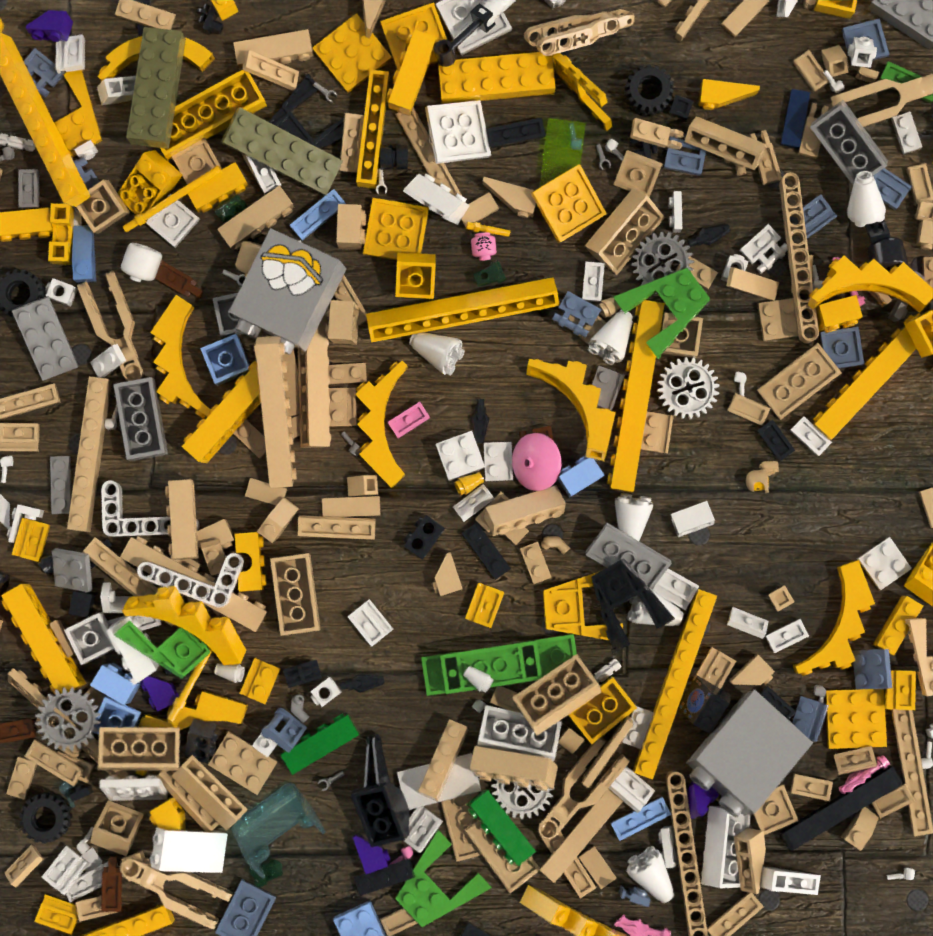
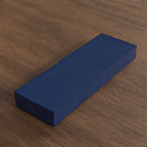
[780,89,810,149]

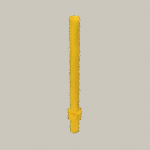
[123,165,222,232]
[167,646,212,723]

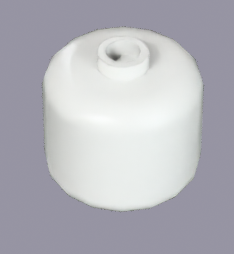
[121,243,162,282]

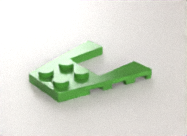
[613,268,710,359]
[114,620,211,679]
[395,829,492,927]

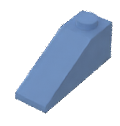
[72,225,97,283]

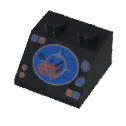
[678,675,731,734]

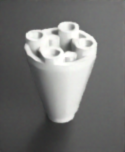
[847,171,886,227]
[588,310,633,365]
[409,332,465,375]
[615,493,653,541]
[627,588,683,626]
[627,846,674,903]

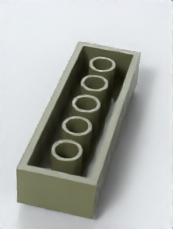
[126,27,186,149]
[220,107,343,195]

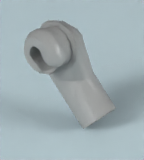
[291,694,310,723]

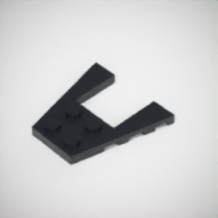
[269,74,344,149]
[591,559,675,654]

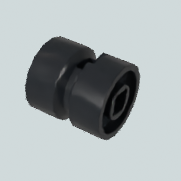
[381,145,408,170]

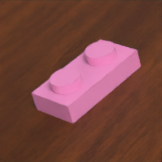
[388,402,430,439]

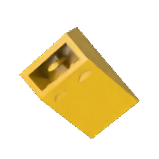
[118,150,183,215]
[904,542,933,607]
[149,797,186,831]

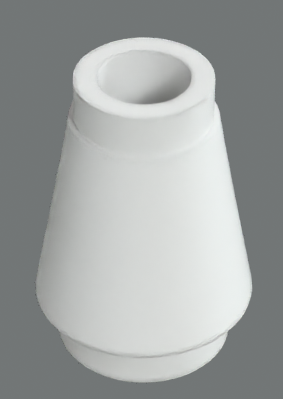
[215,663,245,683]
[463,666,494,693]

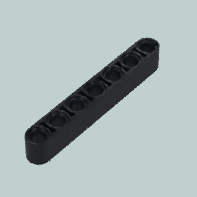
[779,765,903,851]

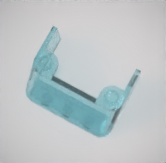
[232,783,326,879]

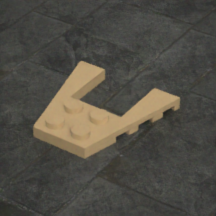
[905,618,933,696]

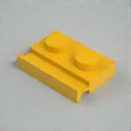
[12,518,50,562]
[465,582,504,628]
[239,658,281,704]
[885,670,916,710]
[34,894,78,935]

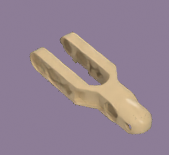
[524,9,635,56]
[830,74,933,127]
[77,271,144,381]
[538,736,630,839]
[120,857,233,929]

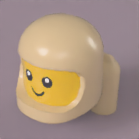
[746,461,779,493]

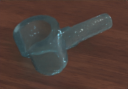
[569,123,582,150]
[60,781,76,808]

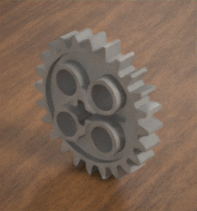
[632,232,695,293]
[36,687,100,751]

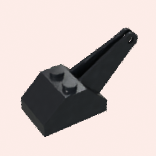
[350,734,409,847]

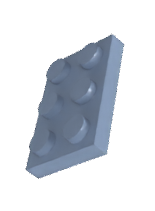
[215,879,277,936]

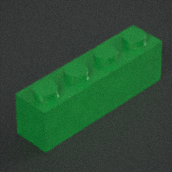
[281,713,360,775]
[466,789,536,867]

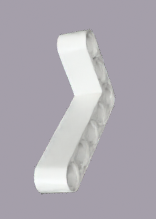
[101,481,200,537]
[137,553,244,607]

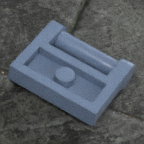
[664,137,706,176]
[261,708,307,753]

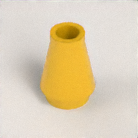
[454,472,484,496]

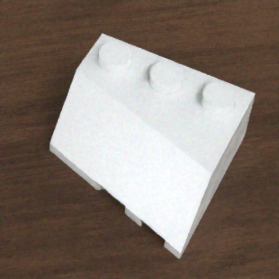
[403,173,470,225]
[106,616,159,685]

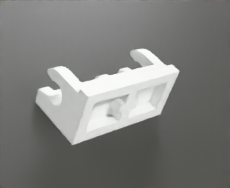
[671,501,715,537]

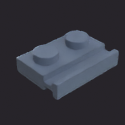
[873,168,912,210]
[790,194,837,239]
[792,696,829,742]
[618,885,651,907]

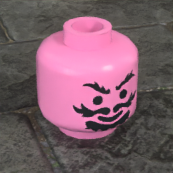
[471,232,497,261]

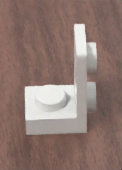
[7,504,44,543]
[100,583,132,613]

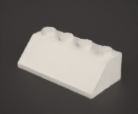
[701,806,751,888]

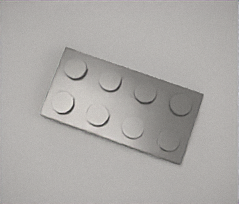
[12,296,79,381]
[585,523,672,589]

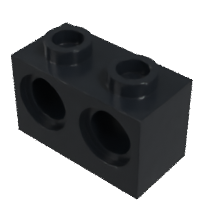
[403,515,445,560]
[185,718,218,763]

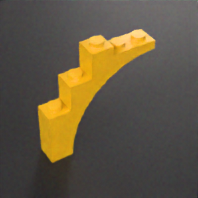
[807,256,933,313]
[150,295,211,419]
[526,359,616,461]
[355,361,408,488]
[793,560,875,676]
[122,586,246,665]
[135,691,248,776]
[520,885,629,936]

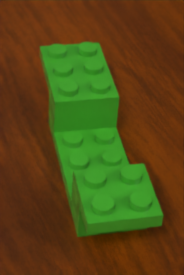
[421,634,577,696]

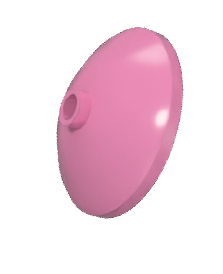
[512,433,561,491]

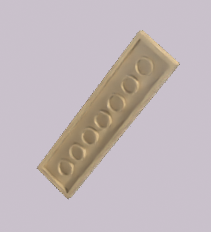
[8,668,128,779]

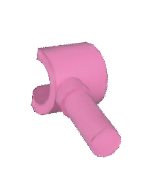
[389,846,413,865]

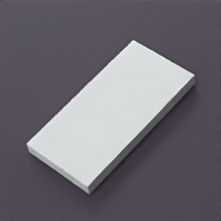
[397,753,481,810]

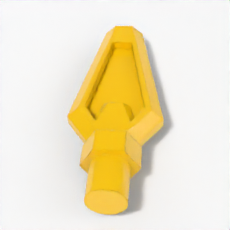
[466,222,510,237]

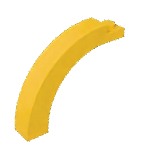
[98,36,215,82]

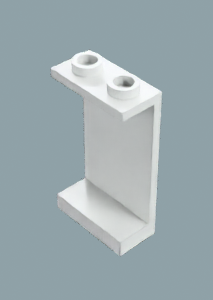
[150,828,227,873]

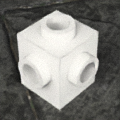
[848,37,877,68]

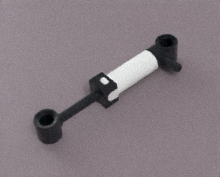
[434,0,516,67]

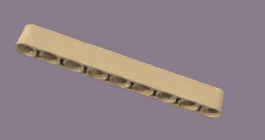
[779,172,819,343]
[665,770,708,936]

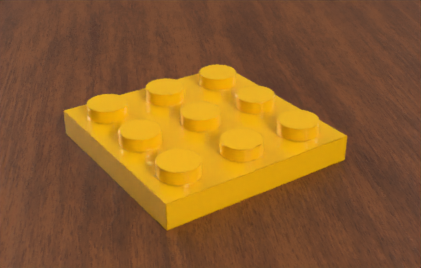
[380,3,447,71]
[312,13,392,93]
[531,164,607,243]
[363,198,429,260]
[825,689,887,749]

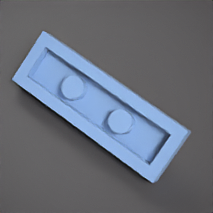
[290,189,346,241]
[611,796,671,841]

